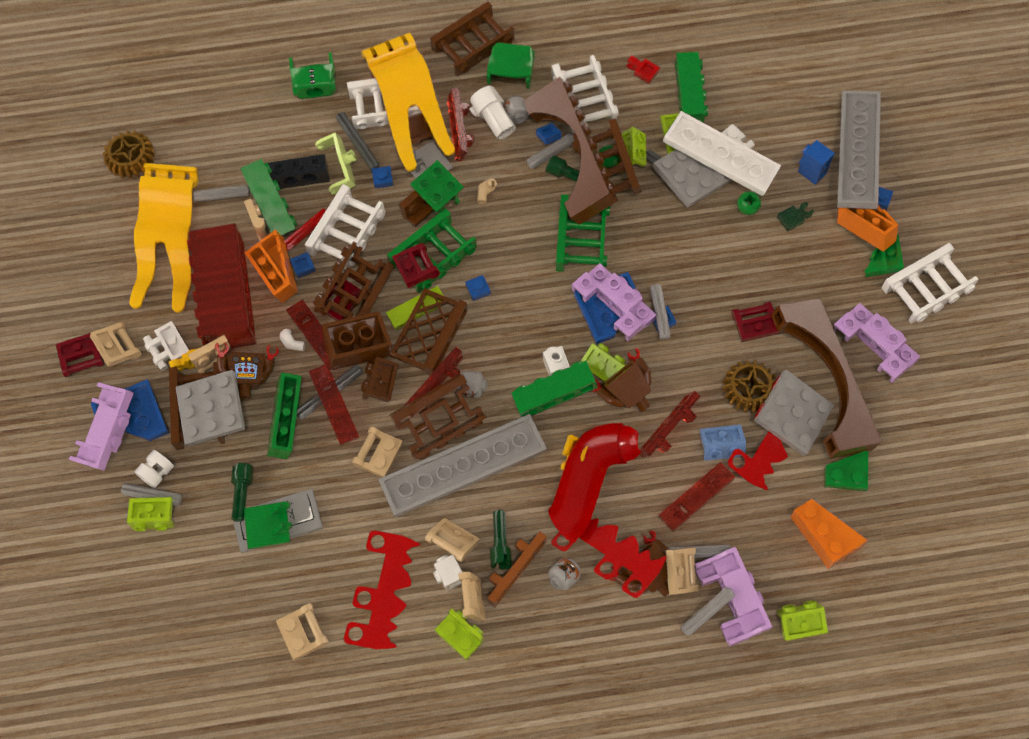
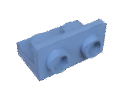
[700,425,746,461]

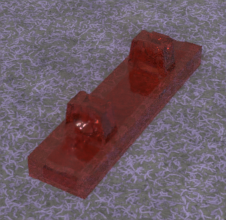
[447,88,475,161]
[286,299,332,371]
[404,347,463,418]
[308,364,359,446]
[640,391,701,458]
[659,462,735,532]

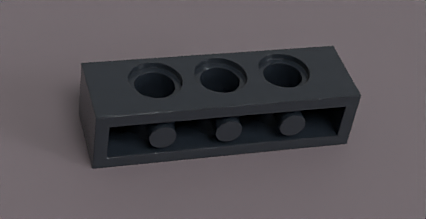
[268,154,330,189]

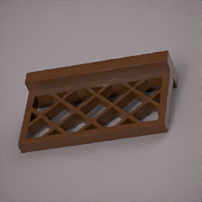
[390,288,468,377]

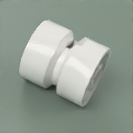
[134,449,174,489]

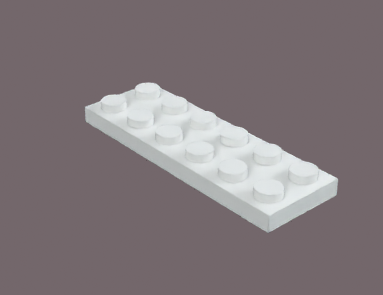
[663,111,781,196]

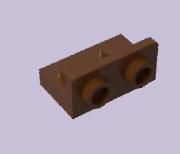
[409,112,434,145]
[399,190,434,227]
[361,356,399,402]

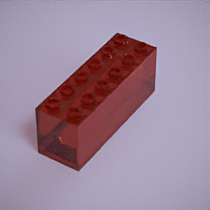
[187,223,257,349]

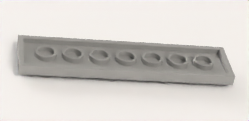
[837,91,881,209]
[378,414,547,518]

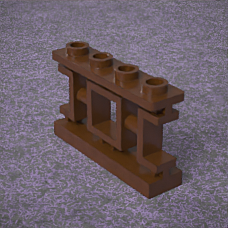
[313,241,394,319]
[389,374,487,460]

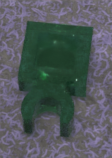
[777,202,814,232]

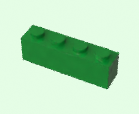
[675,52,708,123]
[240,159,297,237]
[511,361,598,417]
[267,372,302,460]

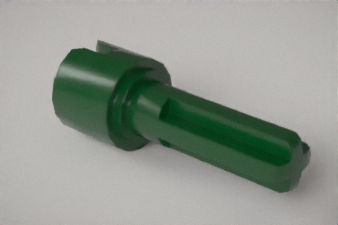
[545,155,580,182]
[231,463,253,522]
[490,510,512,570]

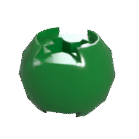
[599,144,618,169]
[737,191,762,216]

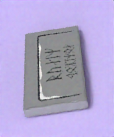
[231,489,323,553]

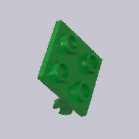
[410,160,464,213]
[244,501,292,550]

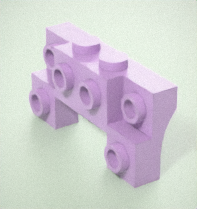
[572,263,656,341]
[833,303,920,383]
[69,382,133,471]
[695,547,772,647]

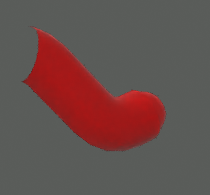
[548,423,641,543]

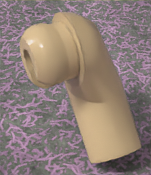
[477,178,497,204]

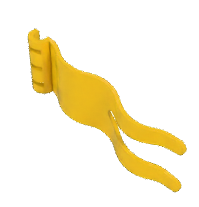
[361,33,455,171]
[129,163,198,313]

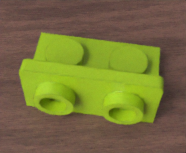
[617,127,646,167]
[581,343,626,381]
[127,497,174,532]
[776,601,828,641]
[434,608,484,661]

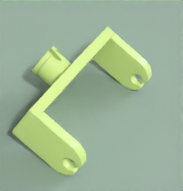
[315,132,357,195]

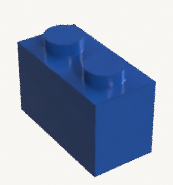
[798,140,835,185]

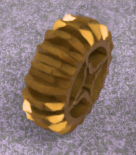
[103,130,155,179]
[723,359,776,413]

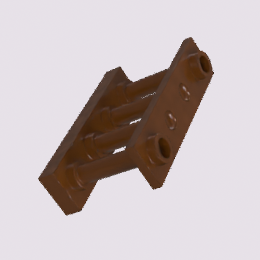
[430,1,515,77]
[572,118,642,195]
[169,362,228,450]

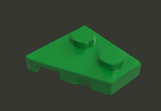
[865,234,904,277]
[824,451,868,491]

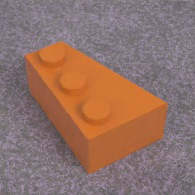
[837,205,898,252]
[244,229,298,303]
[790,499,868,569]

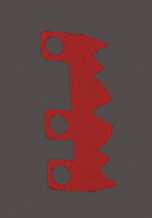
[728,376,788,490]
[551,518,667,598]
[344,530,420,649]

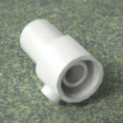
[470,86,516,140]

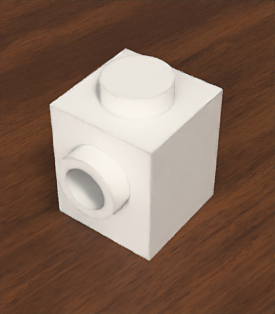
[543,346,570,376]
[433,554,462,591]

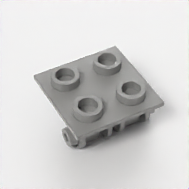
[410,141,453,179]

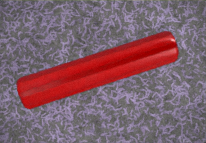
[284,208,326,251]

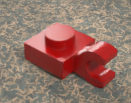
[626,55,660,84]

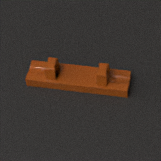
[487,531,547,608]

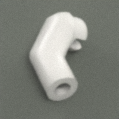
[279,329,306,351]

